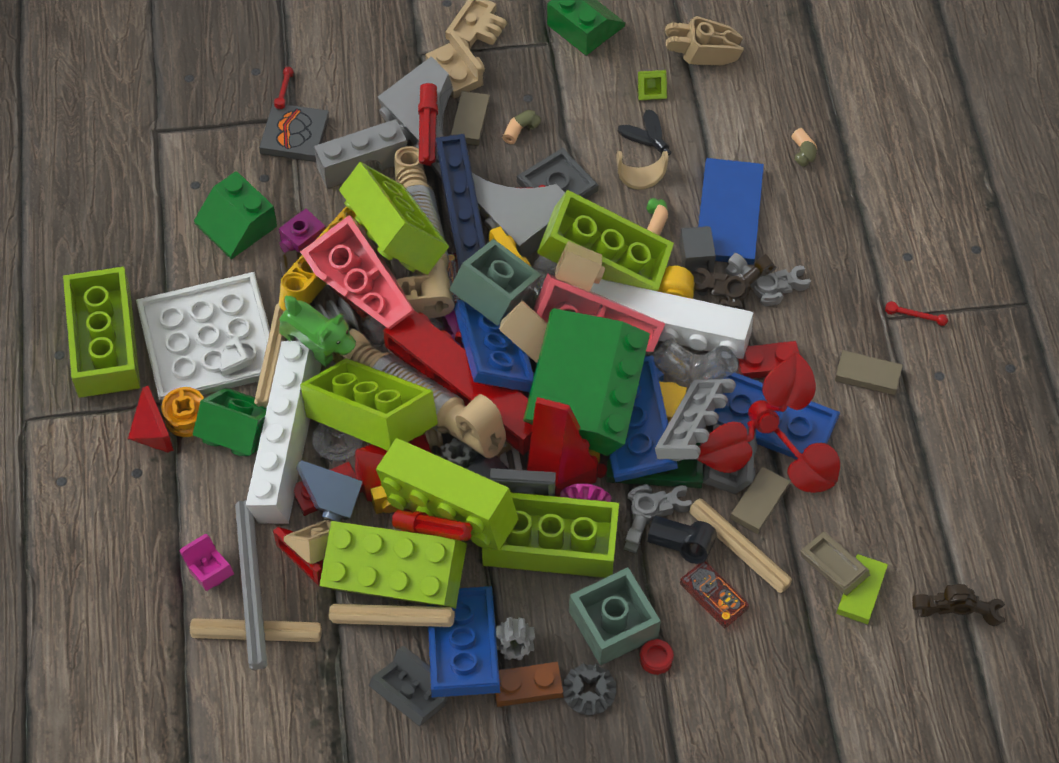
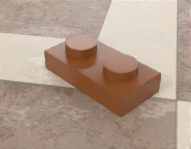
[495,662,563,707]

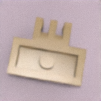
[445,0,507,49]

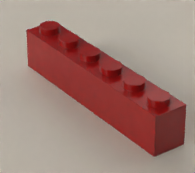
[383,311,533,455]

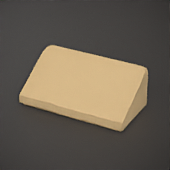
[499,301,547,363]
[284,520,331,564]

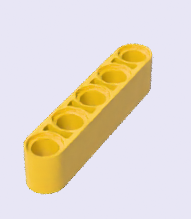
[279,207,367,311]

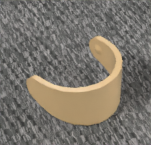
[616,151,668,190]

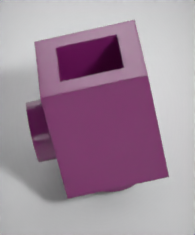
[279,208,326,253]

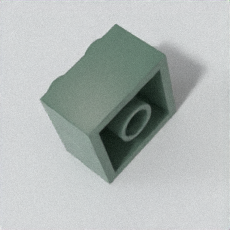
[449,239,542,326]
[569,567,661,666]

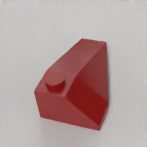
[527,397,598,497]

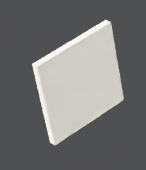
[136,272,270,405]

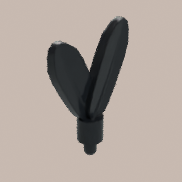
[618,110,671,156]

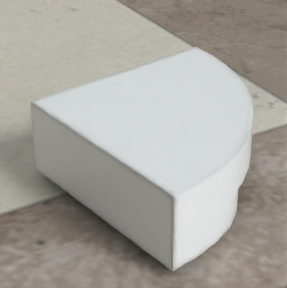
[219,336,251,377]

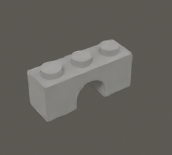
[314,119,407,189]

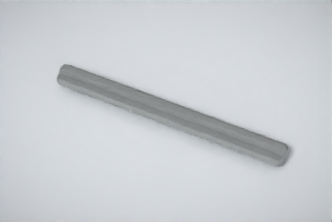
[235,500,267,670]

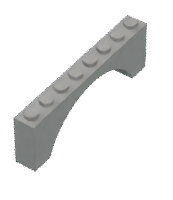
[378,56,565,258]

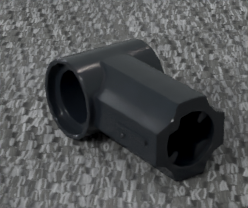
[647,516,717,564]

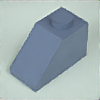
[296,460,363,522]

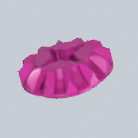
[560,484,612,502]

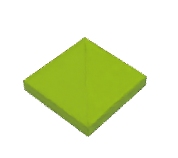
[638,70,667,100]

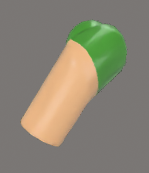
[646,198,668,236]

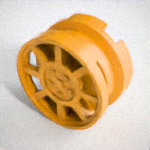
[161,387,204,437]

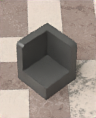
[679,226,716,274]

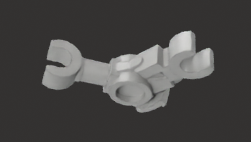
[725,253,811,306]
[624,484,692,553]

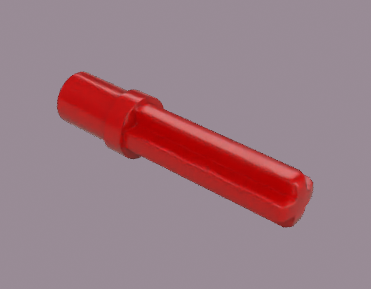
[418,83,438,166]
[392,510,473,541]

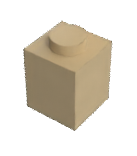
[555,241,605,292]

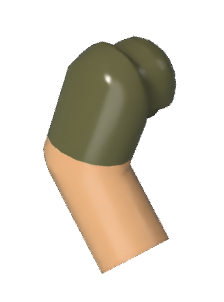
[502,110,541,144]
[791,128,817,167]

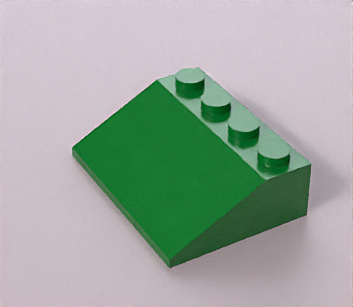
[523,308,650,456]

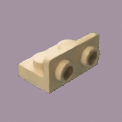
[425,31,485,99]

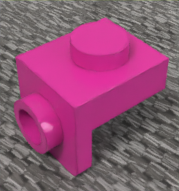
[180,534,234,591]

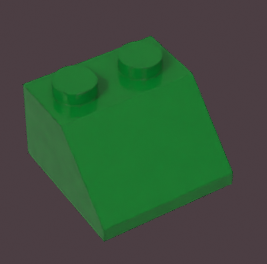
[547,0,626,56]
[194,171,277,260]
[193,387,267,456]

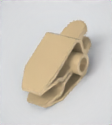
[665,16,744,66]

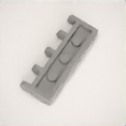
[655,379,736,461]

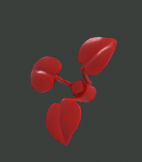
[696,351,840,493]

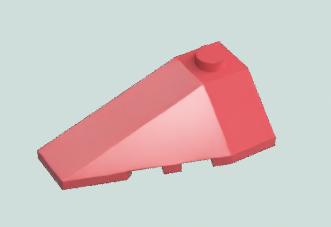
[300,215,414,330]
[534,273,665,352]

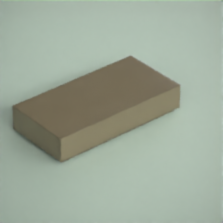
[451,91,490,146]
[835,350,903,395]
[730,466,790,534]
[800,531,870,595]

